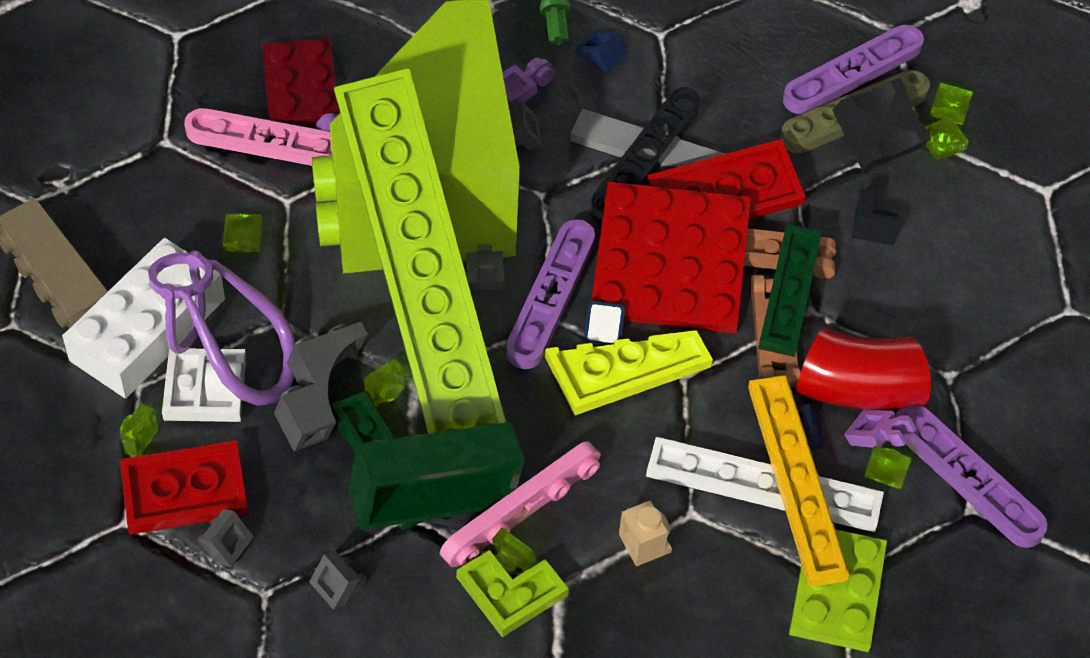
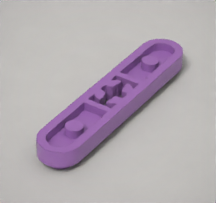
[783,25,924,114]
[506,219,595,369]
[896,405,1048,548]

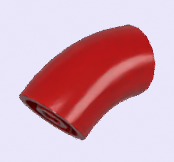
[796,327,931,410]

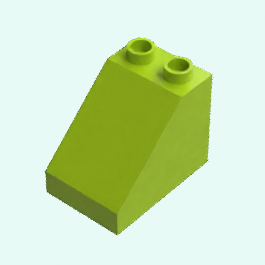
[312,0,520,274]

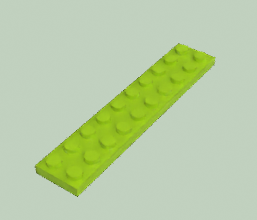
[334,68,506,434]

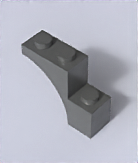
[274,322,368,452]

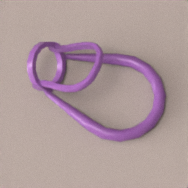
[148,251,296,406]

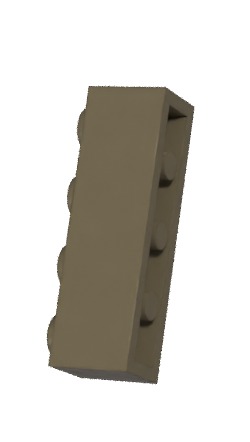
[0,198,108,329]

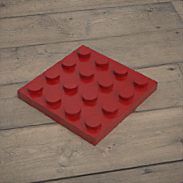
[591,182,751,334]

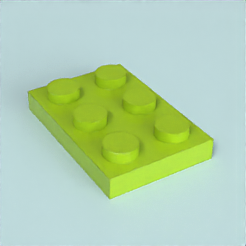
[789,530,887,652]

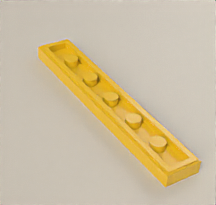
[748,375,849,587]

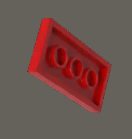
[647,139,806,219]

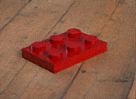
[120,440,249,535]

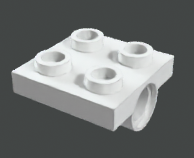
[162,348,246,422]

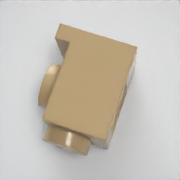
[619,500,672,566]

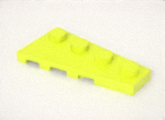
[545,330,713,416]

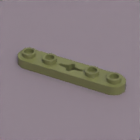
[780,70,930,153]

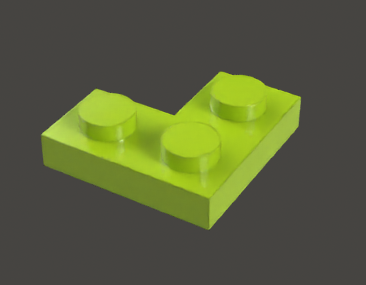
[456,550,569,637]

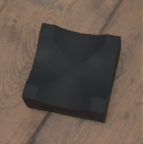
[832,78,931,171]

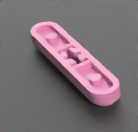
[184,108,331,166]
[440,441,601,567]

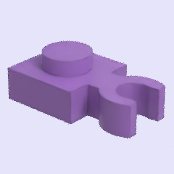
[844,410,917,448]

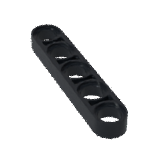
[591,87,700,223]

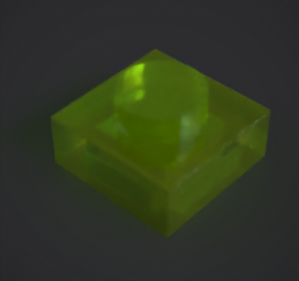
[930,82,973,125]
[924,117,969,161]
[223,214,263,252]
[364,358,405,407]
[120,403,158,457]
[864,445,912,489]
[492,527,537,572]

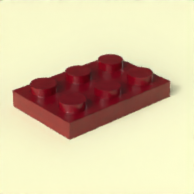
[262,38,339,128]

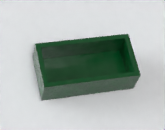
[348,422,525,531]

